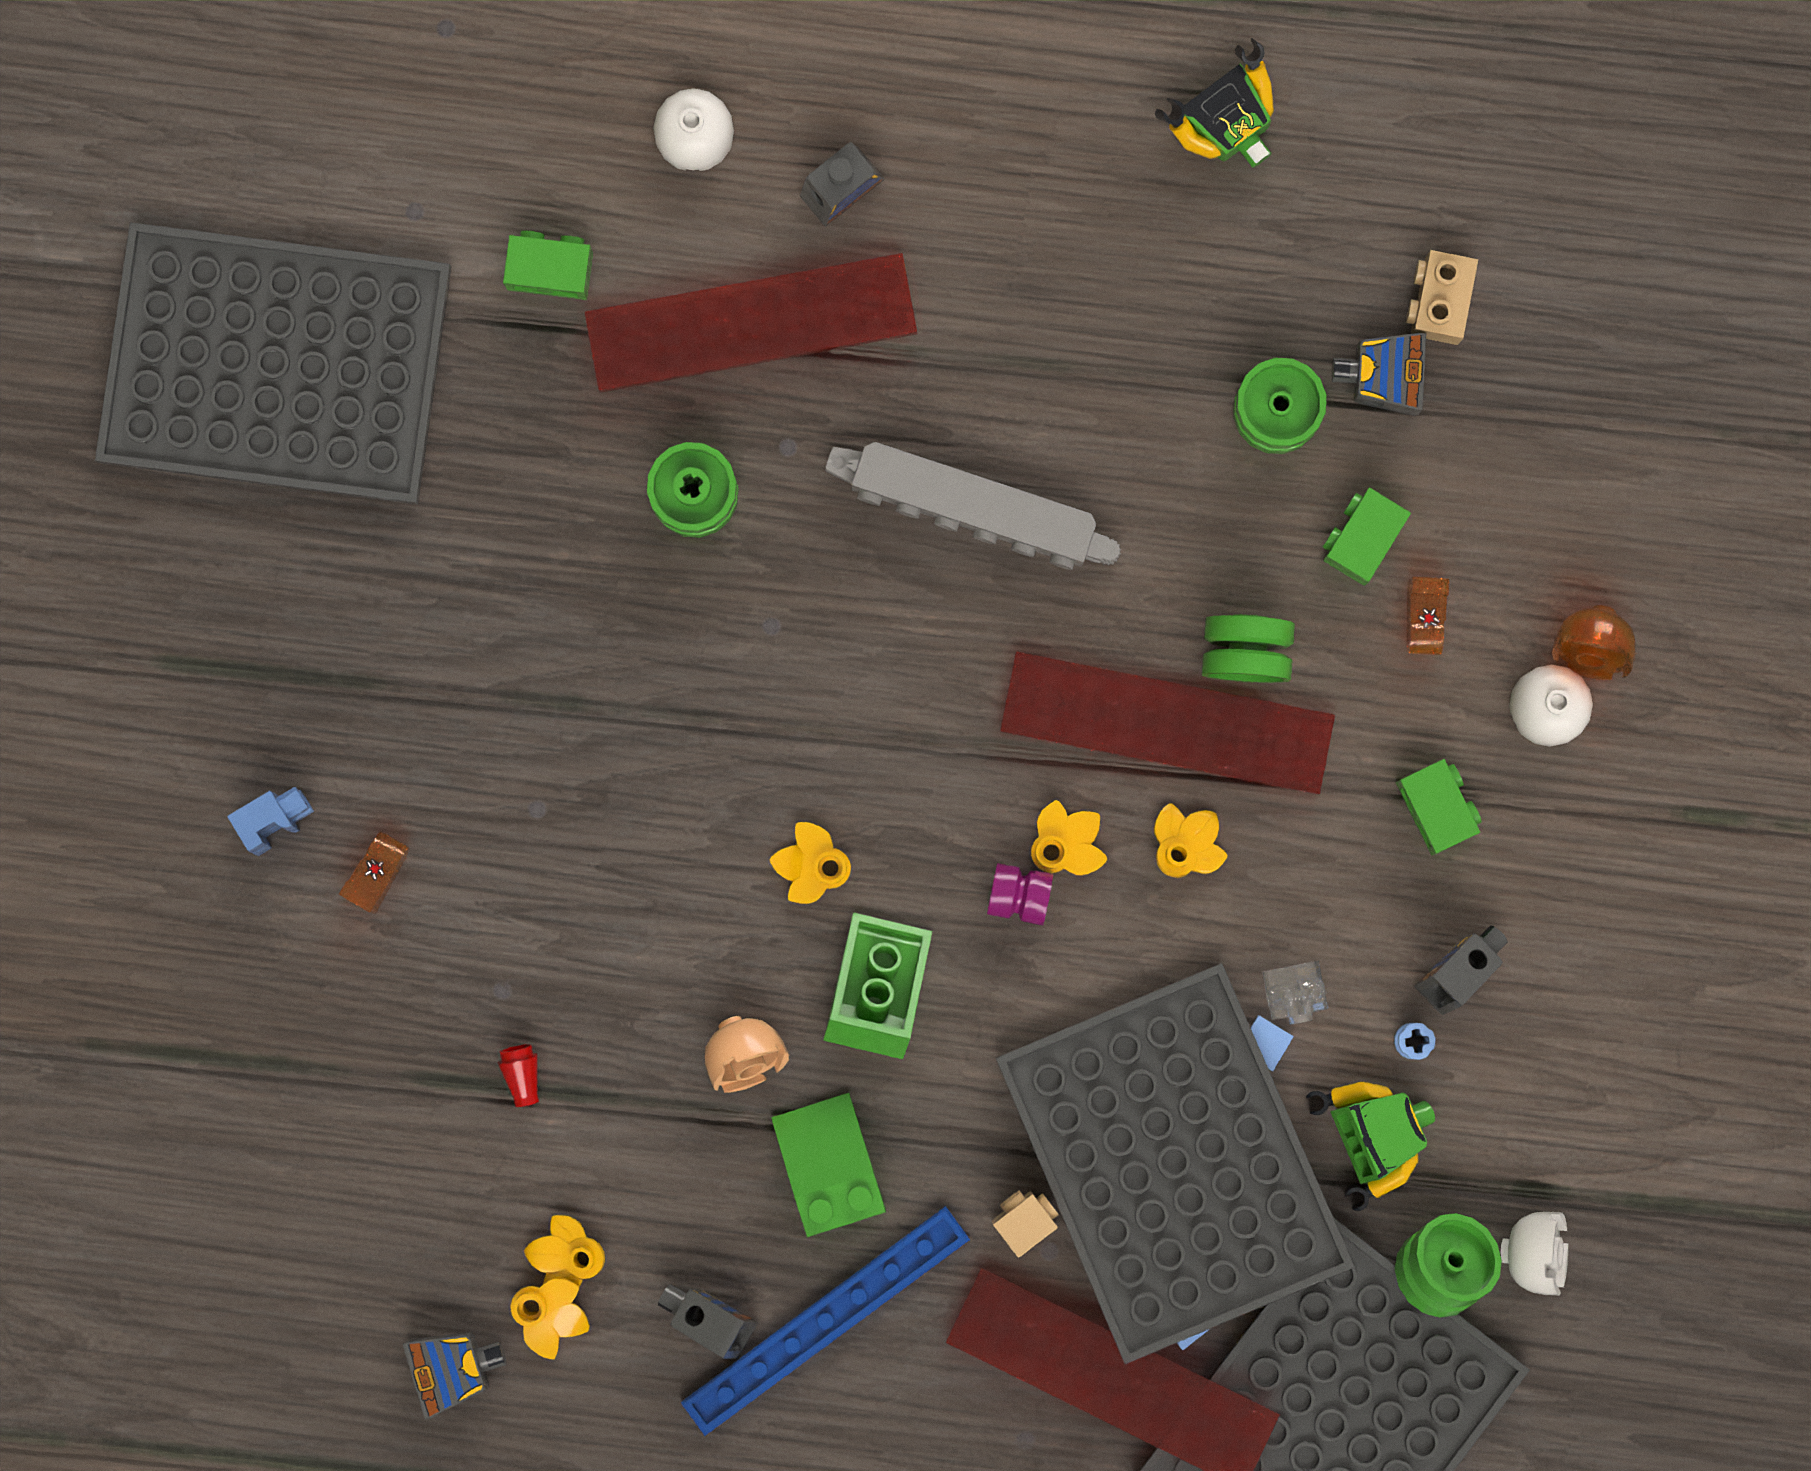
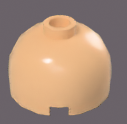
[705,1016,789,1093]

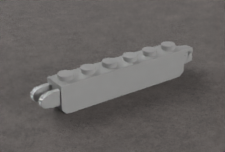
[826,442,1121,570]

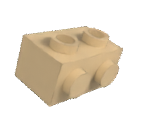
[1406,250,1478,345]
[992,1190,1059,1258]

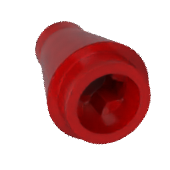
[497,1044,539,1107]

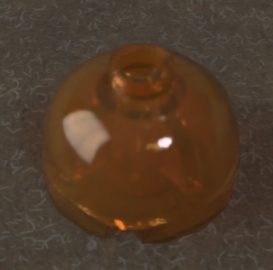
[1551,605,1636,680]

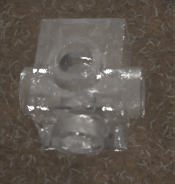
[1262,961,1328,1025]

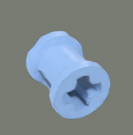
[1394,1023,1435,1060]

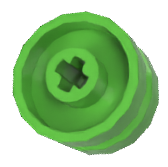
[1233,358,1327,454]
[647,442,739,538]
[1202,614,1295,683]
[1395,1213,1502,1318]

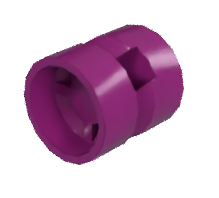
[987,863,1053,926]

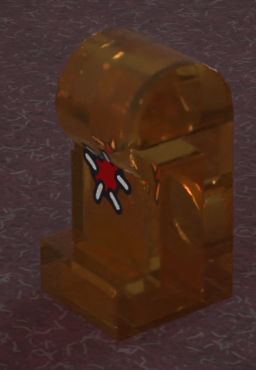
[1407,577,1449,655]
[338,831,409,914]

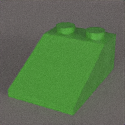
[823,912,932,1059]
[771,1093,886,1237]

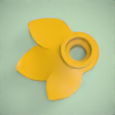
[1031,800,1107,876]
[1154,803,1228,878]
[770,822,851,904]
[524,1215,605,1286]
[511,1278,590,1360]

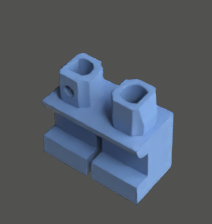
[227,787,314,856]

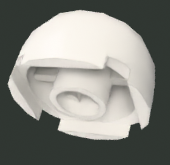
[653,88,734,171]
[1509,665,1593,747]
[1501,1212,1568,1296]

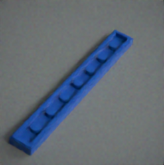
[681,1206,970,1436]

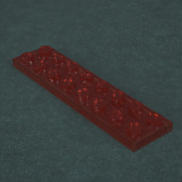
[584,253,917,393]
[1000,652,1335,795]
[946,1268,1280,1471]

